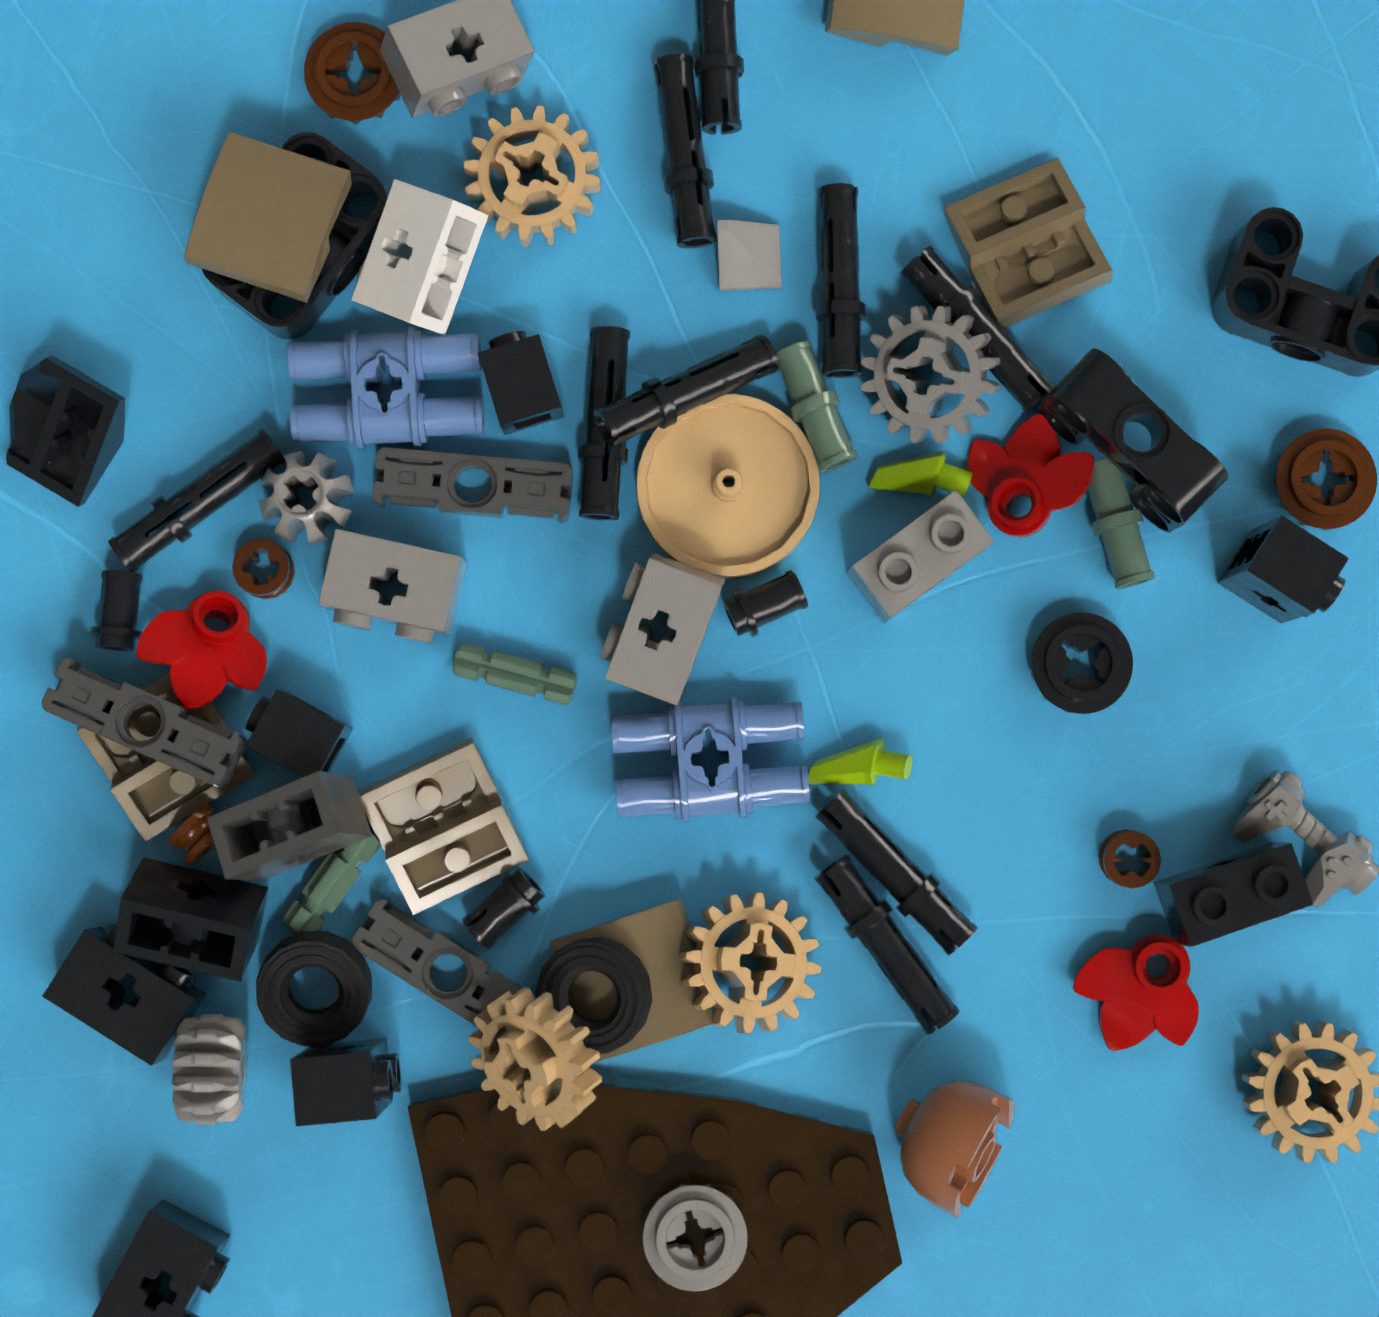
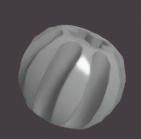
[258,450,354,545]

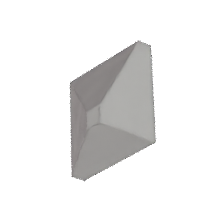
[716,220,782,291]

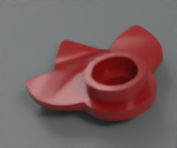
[967,414,1094,537]
[136,591,267,709]
[1072,934,1199,1051]

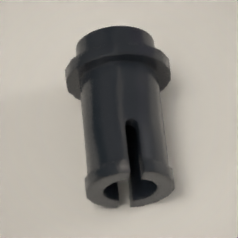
[90,570,143,651]
[723,570,808,637]
[462,868,545,949]

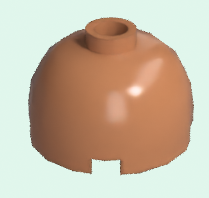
[895,1081,1015,1218]

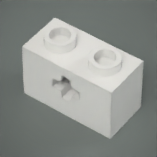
[351,179,489,335]

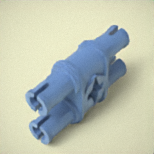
[287,327,485,449]
[611,697,810,822]

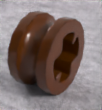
[232,539,295,599]
[167,803,215,866]
[1098,829,1161,889]

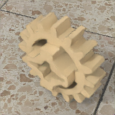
[464,105,601,247]
[679,892,821,1034]
[468,987,602,1131]
[1242,1020,1379,1163]

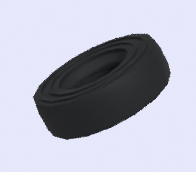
[256,931,372,1046]
[535,937,652,1054]

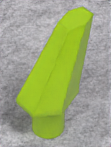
[867,451,973,496]
[808,738,913,785]

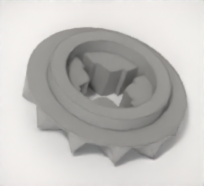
[643,1184,748,1291]

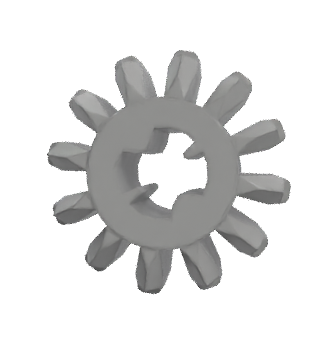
[171,1014,248,1125]

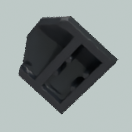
[6,355,125,507]

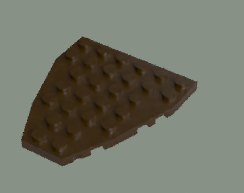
[408,1083,902,1317]

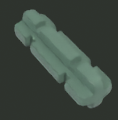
[452,643,577,705]
[283,832,380,934]

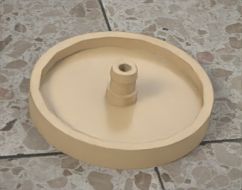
[637,394,820,578]

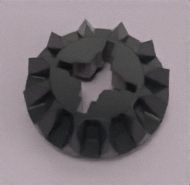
[1031,613,1133,714]

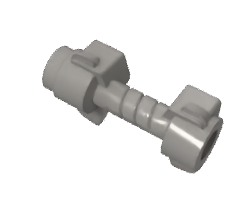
[1233,770,1379,906]

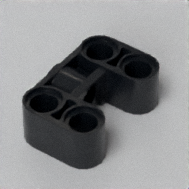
[202,132,388,339]
[1211,207,1379,377]
[1037,348,1229,533]

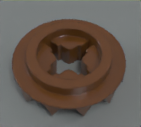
[304,22,400,125]
[1273,429,1377,531]

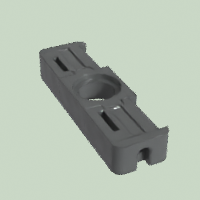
[372,447,573,523]
[42,658,247,787]
[352,898,522,1026]

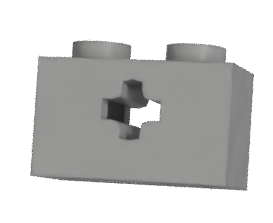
[379,0,535,118]
[847,490,994,623]
[318,529,467,644]
[600,553,725,706]

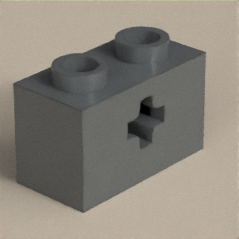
[207,771,372,881]

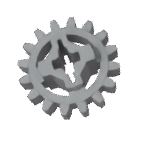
[861,306,1001,444]

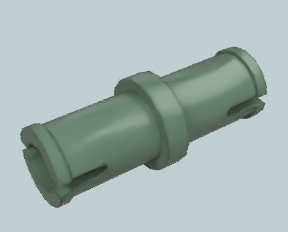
[776,341,858,473]
[1087,458,1155,590]

